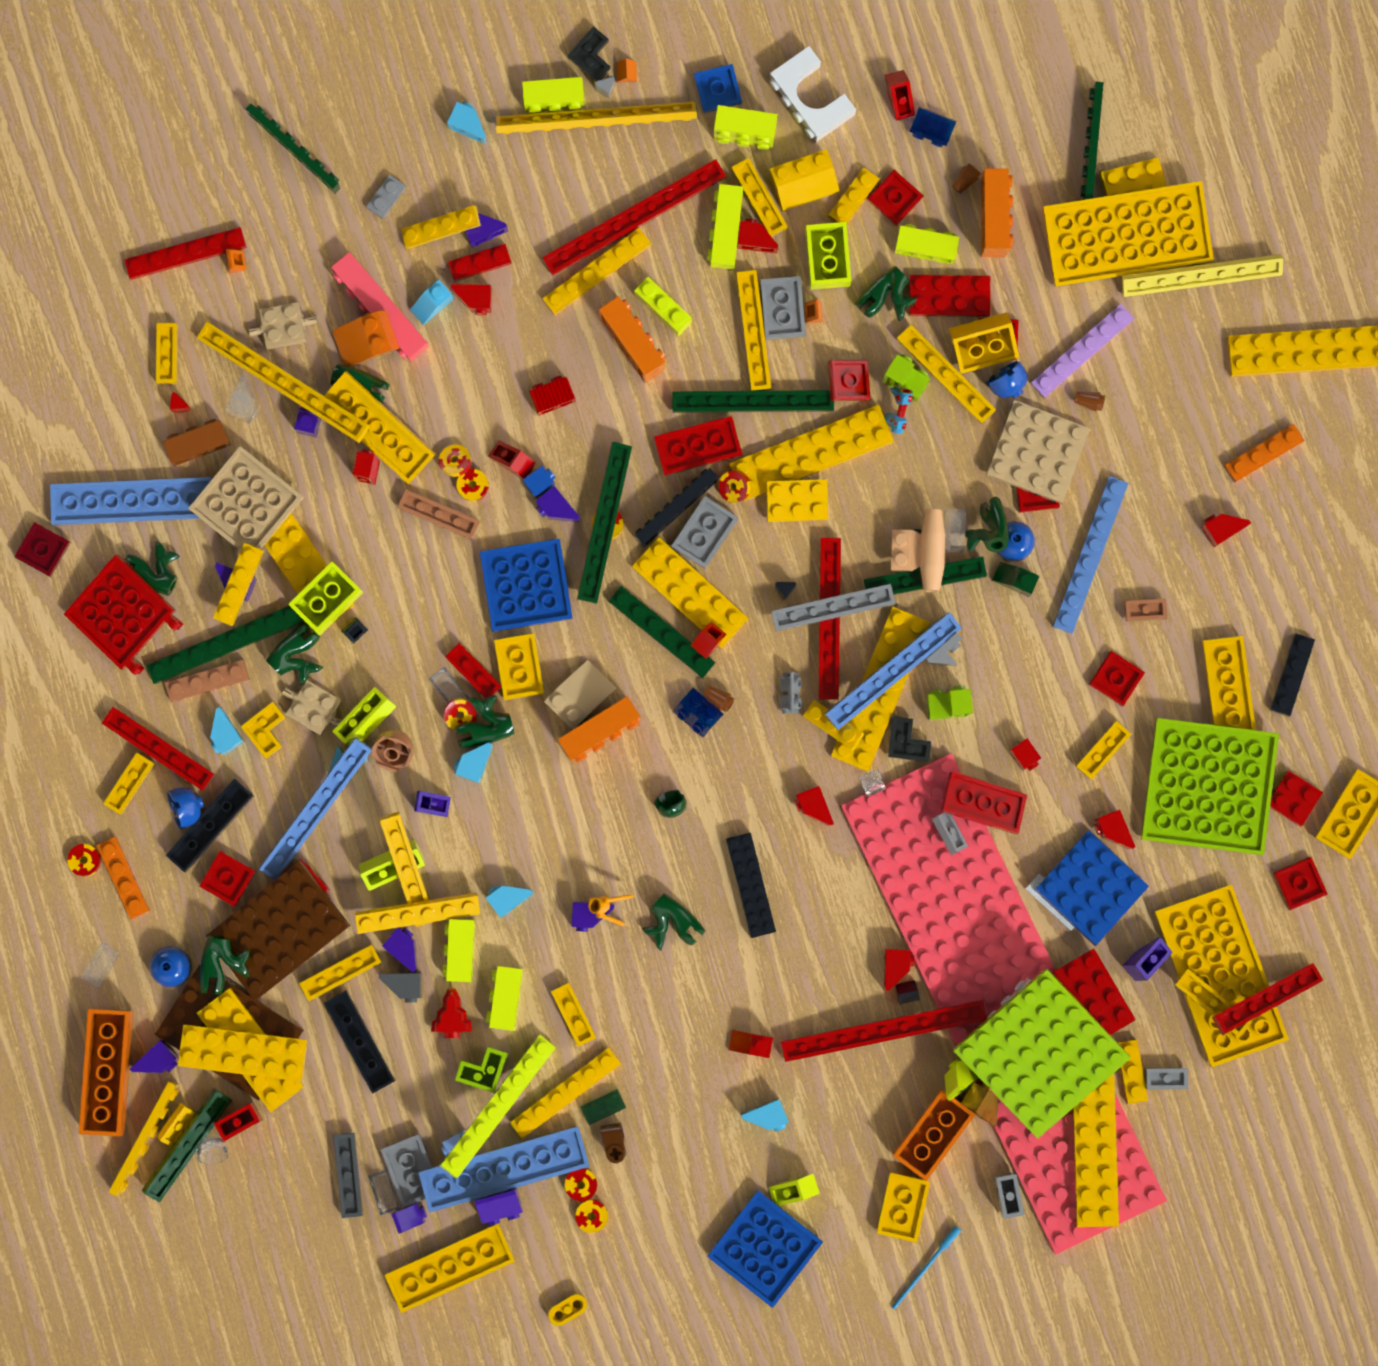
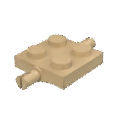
[249,302,318,350]
[282,680,342,736]

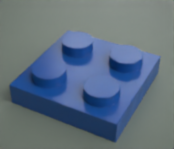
[694,64,742,113]

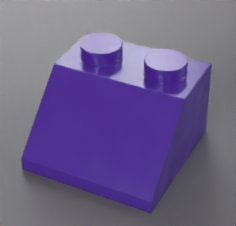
[475,1188,523,1226]

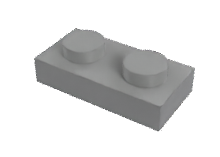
[366,175,406,220]
[932,813,968,855]
[1145,1068,1188,1089]

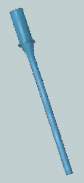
[892,1225,962,1310]

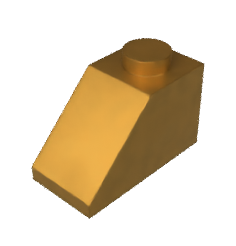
[961,1082,998,1126]

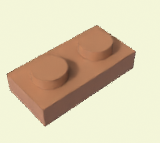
[1124,598,1167,622]

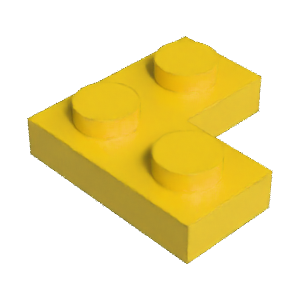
[240,702,286,759]

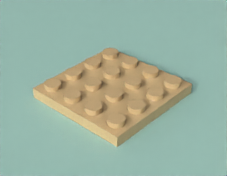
[986,400,1090,504]
[188,446,304,551]

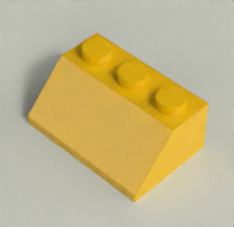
[769,149,839,211]
[948,312,1019,374]

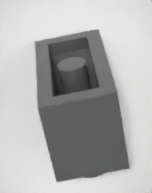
[379,973,422,1003]

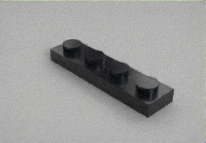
[1270,633,1315,717]

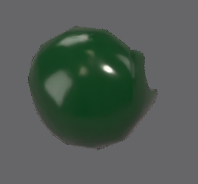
[654,790,687,818]

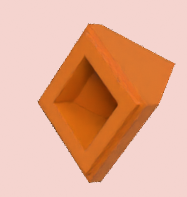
[616,58,637,83]
[226,249,246,273]
[804,299,823,323]

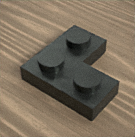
[568,26,611,81]
[888,716,931,762]

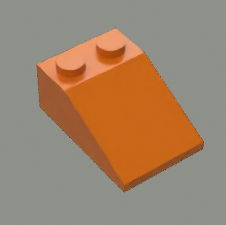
[332,310,400,367]

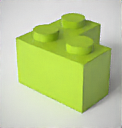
[882,354,930,403]
[926,686,973,720]
[455,1046,508,1093]

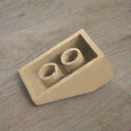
[544,660,617,730]

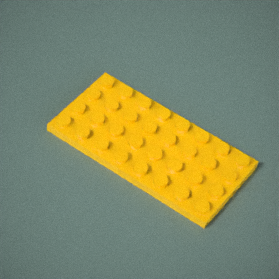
[1042,181,1214,287]
[1154,884,1289,1067]

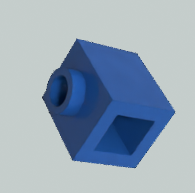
[523,466,556,499]

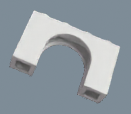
[769,46,856,142]

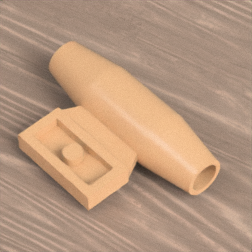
[891,509,945,592]

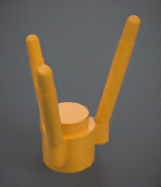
[588,894,634,926]

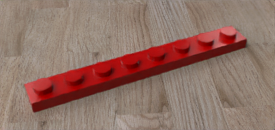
[818,538,841,700]

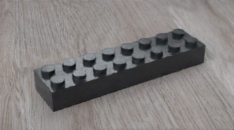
[635,468,718,548]
[165,779,255,873]
[726,833,776,938]
[324,990,396,1094]

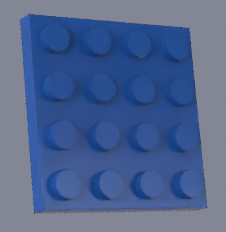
[480,539,573,632]
[1035,830,1149,946]
[707,1190,823,1308]

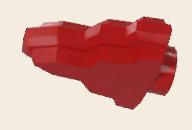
[431,988,472,1038]

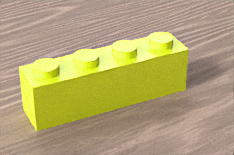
[707,184,743,270]

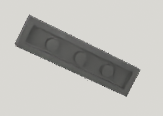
[334,1133,363,1218]

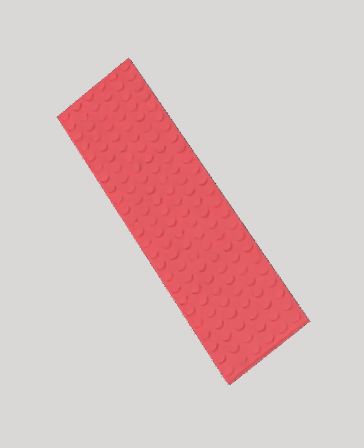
[841,753,1167,1255]

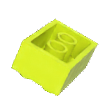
[714,105,778,150]
[805,222,852,290]
[288,562,363,635]

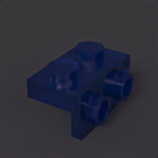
[909,107,957,147]
[673,688,724,737]

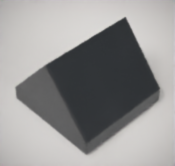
[775,582,796,600]
[341,618,368,644]
[895,980,919,1005]

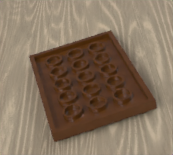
[206,861,350,1001]
[155,964,304,1101]

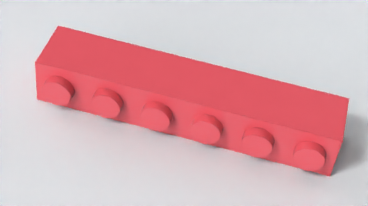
[331,252,429,362]

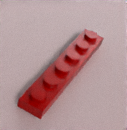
[124,227,247,280]
[101,707,215,791]
[1212,963,1324,1036]

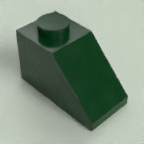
[992,562,1039,597]

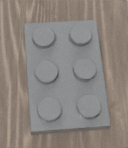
[760,276,806,340]
[671,496,739,569]
[380,1134,433,1208]

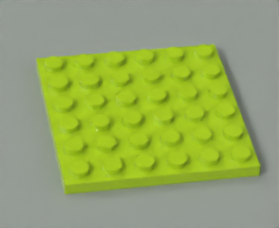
[1141,718,1279,855]
[953,968,1131,1139]

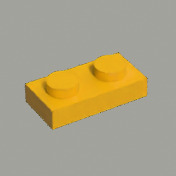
[157,1103,197,1147]

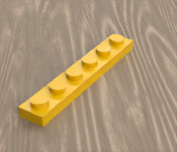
[542,228,651,316]
[736,270,771,391]
[896,325,996,425]
[379,811,431,927]
[355,892,480,934]
[510,1048,621,1139]
[108,1081,179,1196]

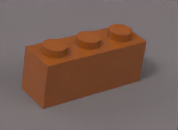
[163,419,231,467]

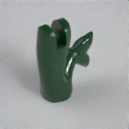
[855,266,917,321]
[330,364,390,403]
[964,496,1009,552]
[124,541,180,596]
[266,622,323,685]
[455,695,514,748]
[642,893,705,951]
[199,935,249,995]

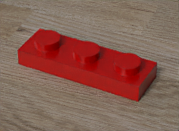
[448,244,512,282]
[445,643,502,699]

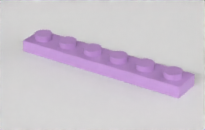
[1031,304,1134,398]

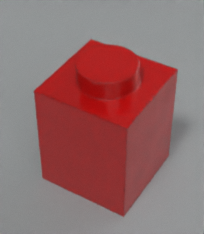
[691,621,727,658]
[1009,738,1041,771]

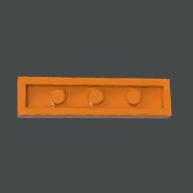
[1224,424,1305,483]
[96,837,150,920]

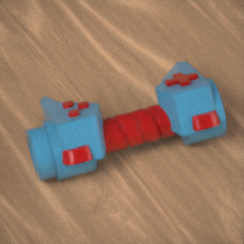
[884,387,913,434]

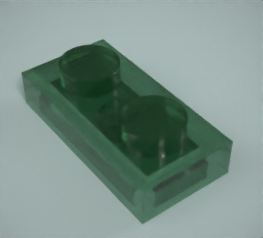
[580,1089,626,1125]

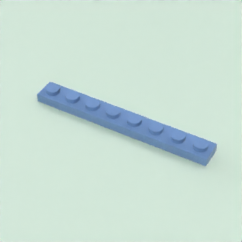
[1053,476,1128,634]
[824,612,962,730]
[259,737,372,880]

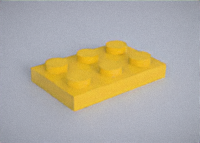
[1100,157,1167,196]
[766,479,828,522]
[494,633,545,701]
[876,1172,930,1243]

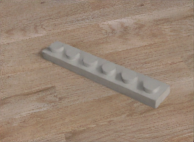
[771,584,895,632]

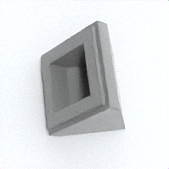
[595,76,615,99]

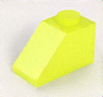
[944,1059,980,1101]
[769,1174,820,1206]

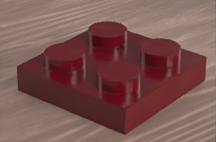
[14,522,71,577]

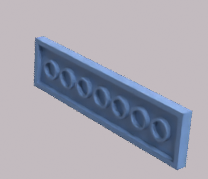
[50,477,213,526]
[418,1126,589,1213]

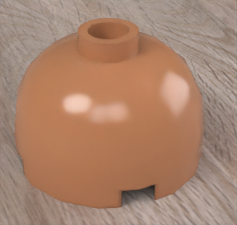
[372,729,413,771]

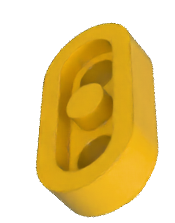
[548,1293,587,1326]

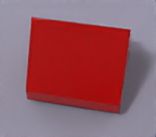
[170,392,191,413]

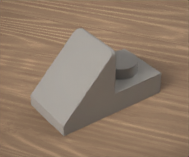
[925,633,962,667]

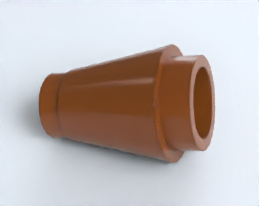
[952,163,981,194]
[1074,391,1105,412]
[703,685,735,712]

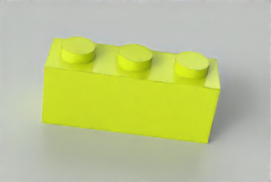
[522,77,585,113]
[895,224,960,265]
[634,277,692,337]
[332,687,397,746]
[359,839,425,891]
[443,919,475,982]
[486,966,523,1031]

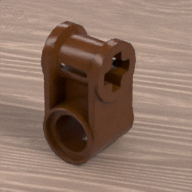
[600,1122,626,1163]

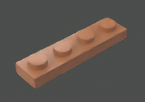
[397,489,480,540]
[165,660,250,703]

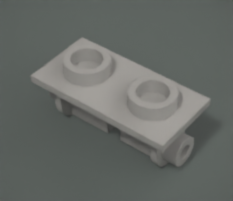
[780,672,802,714]

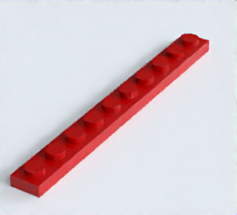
[542,159,726,276]
[781,1000,987,1062]

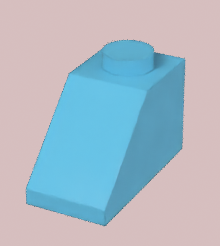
[447,102,487,144]
[410,280,454,325]
[210,707,245,756]
[453,743,493,784]
[486,885,534,918]
[741,1098,789,1132]

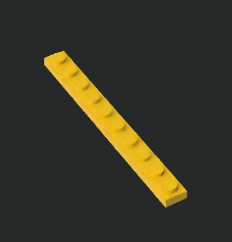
[496,102,697,134]
[197,322,370,443]

